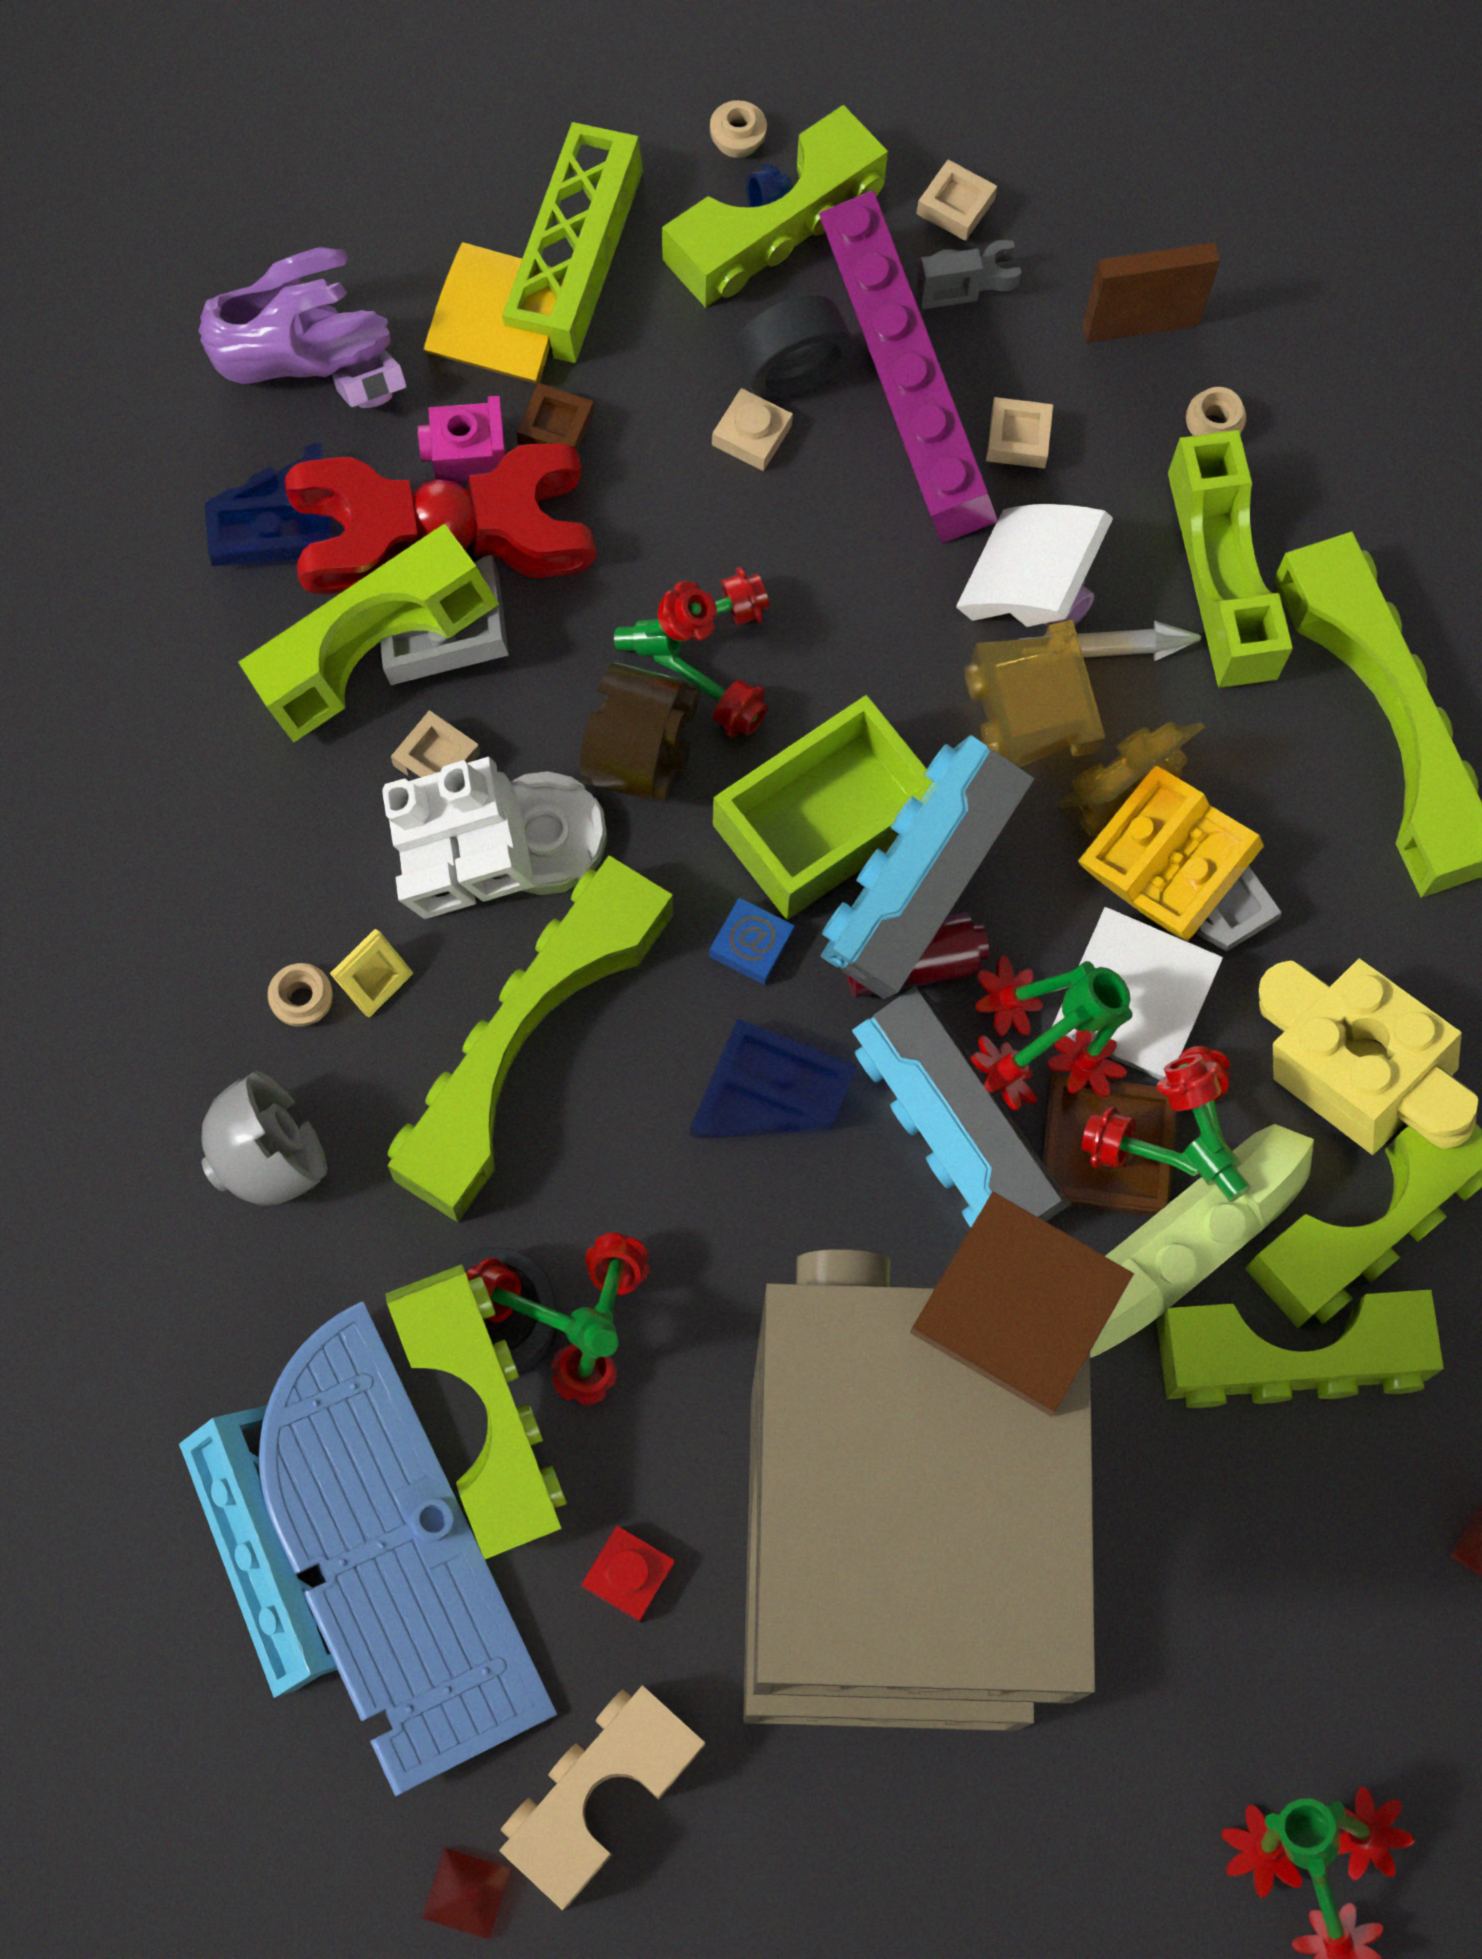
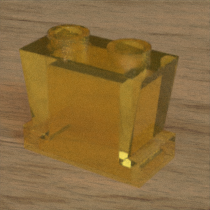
[965,619,1105,767]

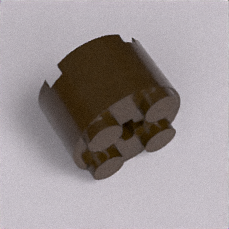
[580,662,701,803]

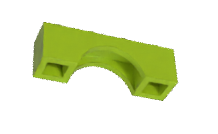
[662,105,888,308]
[1168,430,1293,688]
[238,524,499,743]
[1245,1124,1482,1328]
[385,1264,567,1560]
[1157,1290,1444,1408]

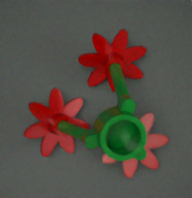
[971,956,1133,1110]
[1221,1787,1415,1959]

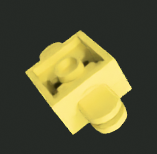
[1259,958,1478,1155]

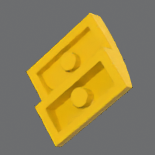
[424,242,564,384]
[1078,765,1264,942]

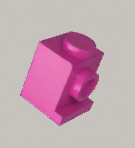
[418,396,506,482]

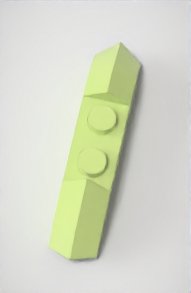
[1090,1124,1314,1358]

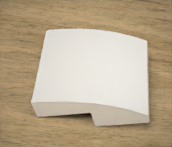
[956,504,1113,627]
[1052,907,1223,1080]

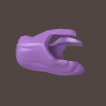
[198,247,391,384]

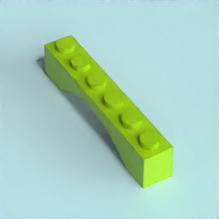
[1273,531,1482,898]
[388,855,673,1223]

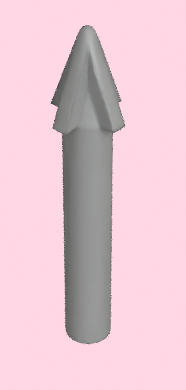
[1018,621,1201,662]

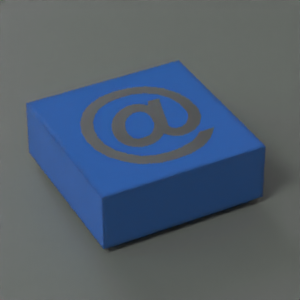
[709,898,795,985]

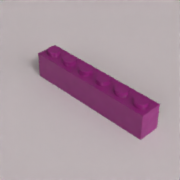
[819,190,998,544]

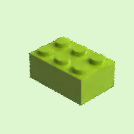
[713,695,933,920]

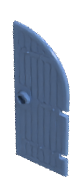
[259,1301,557,1797]

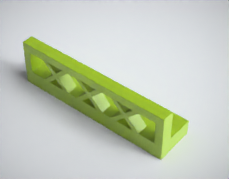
[502,122,643,363]

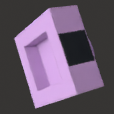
[332,350,407,408]

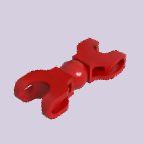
[284,443,597,594]

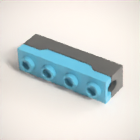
[820,735,1035,999]
[852,985,1072,1227]

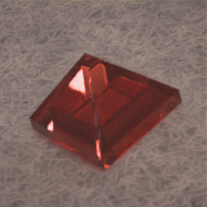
[422,1848,511,1940]

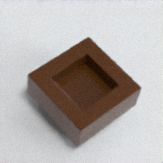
[516,383,594,452]

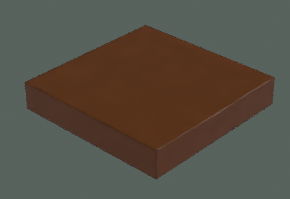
[1082,242,1220,343]
[1041,1073,1177,1217]
[910,1191,1134,1417]

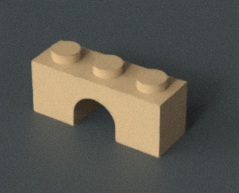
[499,1685,705,1910]

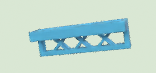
[179,1405,338,1698]

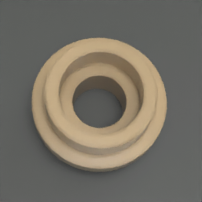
[710,100,767,158]
[1186,387,1246,436]
[268,963,333,1027]

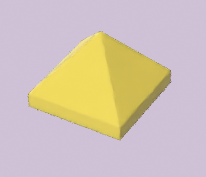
[330,929,414,1018]

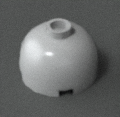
[201,1071,328,1206]

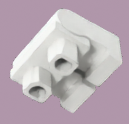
[382,757,535,919]

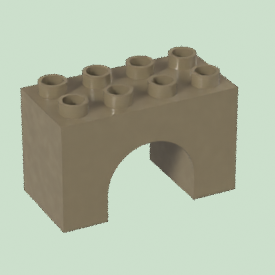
[743,1250,1095,1731]

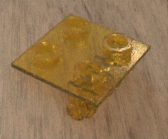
[1058,722,1205,837]

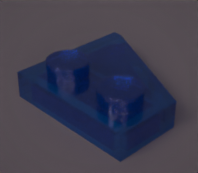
[205,443,332,567]
[690,1018,857,1139]

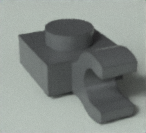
[916,240,1022,310]

